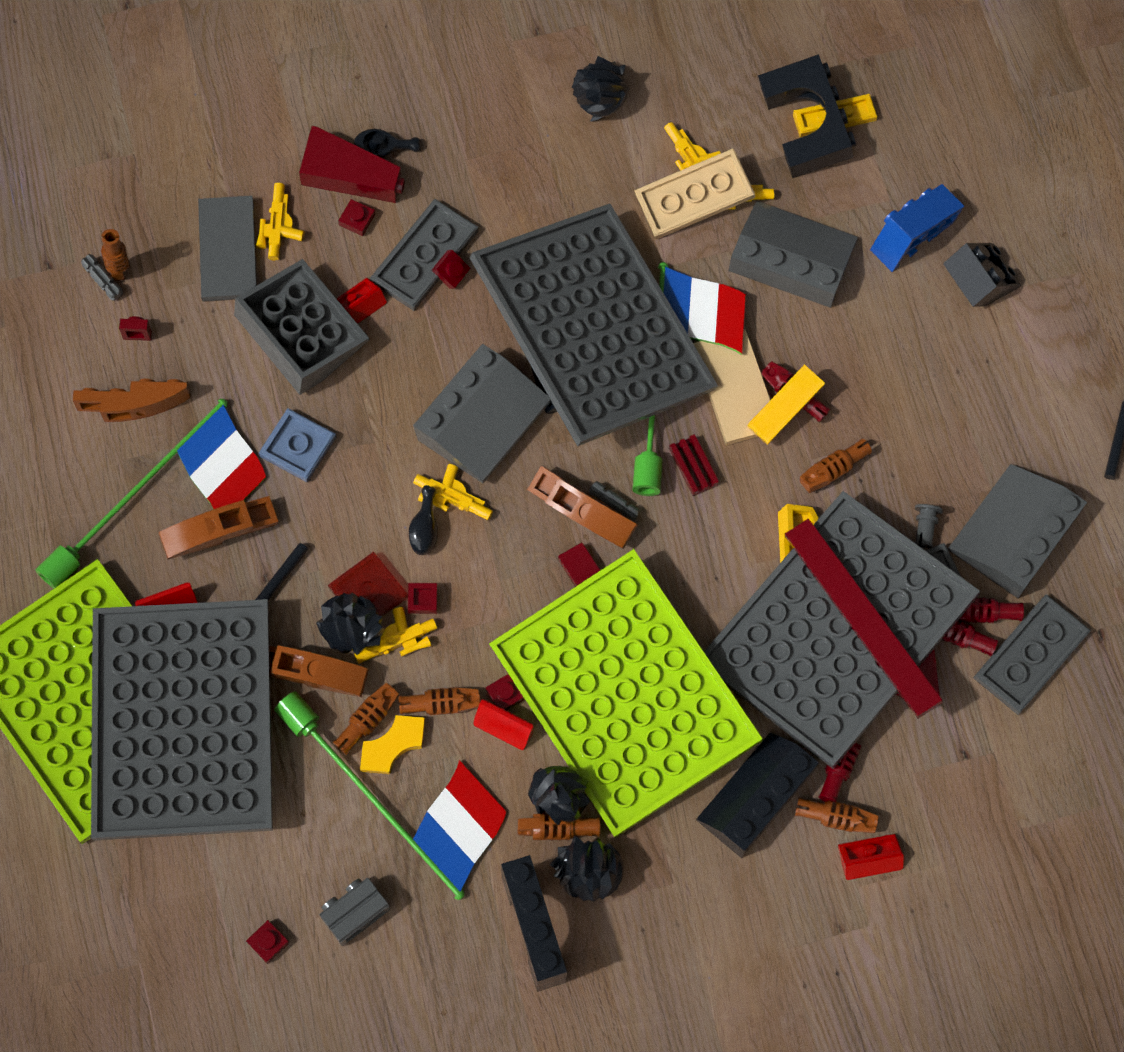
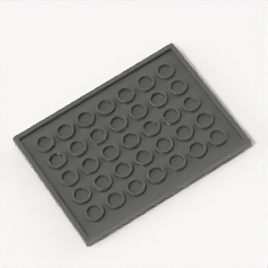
[470,204,718,447]
[704,491,980,769]
[91,599,273,841]

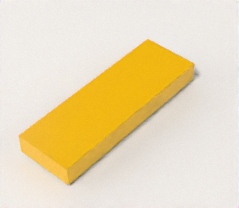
[793,94,877,138]
[747,364,825,445]

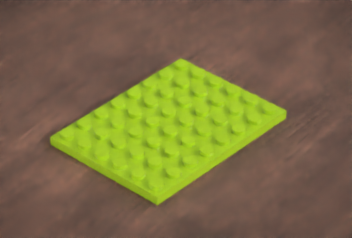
[489,549,763,838]
[0,559,132,844]

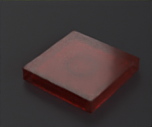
[328,551,408,616]

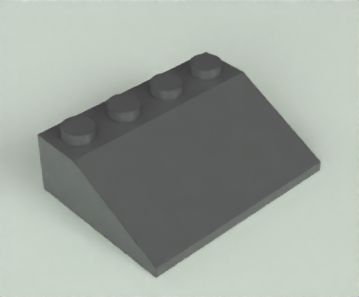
[728,201,858,308]
[234,259,369,395]
[413,344,551,483]
[948,464,1087,598]

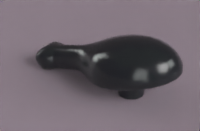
[354,129,421,158]
[409,485,438,555]

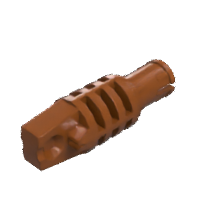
[101,229,130,280]
[800,438,872,493]
[332,683,399,755]
[399,687,480,715]
[795,797,879,833]
[518,814,600,841]

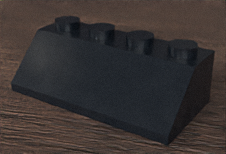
[696,732,819,858]

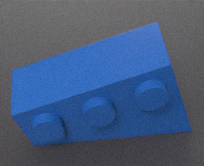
[870,184,964,272]

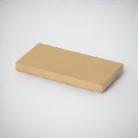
[634,148,755,240]
[693,329,770,445]

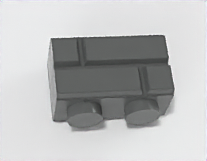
[319,877,390,947]

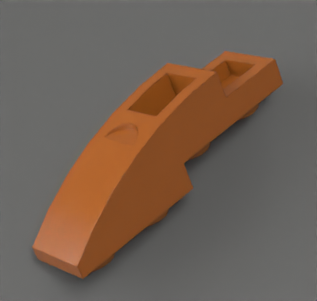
[73,378,191,422]
[527,466,638,549]
[158,496,279,560]
[270,645,369,697]

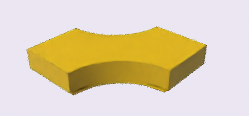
[360,715,425,774]

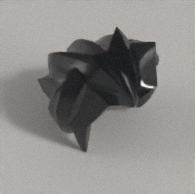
[571,56,630,122]
[316,593,385,655]
[528,766,590,825]
[549,836,624,902]

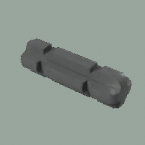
[81,254,123,301]
[589,481,640,521]

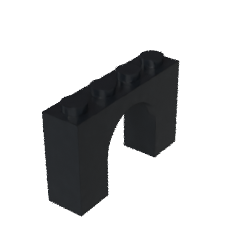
[758,54,856,178]
[501,855,567,992]

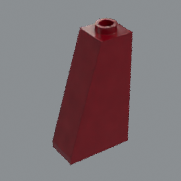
[299,126,405,203]

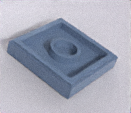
[258,408,336,482]

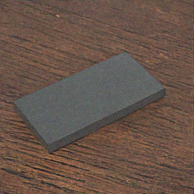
[198,196,257,301]
[370,199,479,311]
[973,594,1091,715]

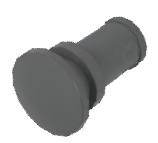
[915,504,943,548]

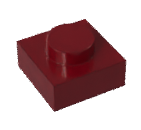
[338,199,375,236]
[432,250,471,289]
[119,316,152,341]
[408,583,437,614]
[485,674,525,711]
[246,920,289,964]

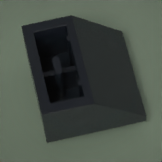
[943,243,1021,307]

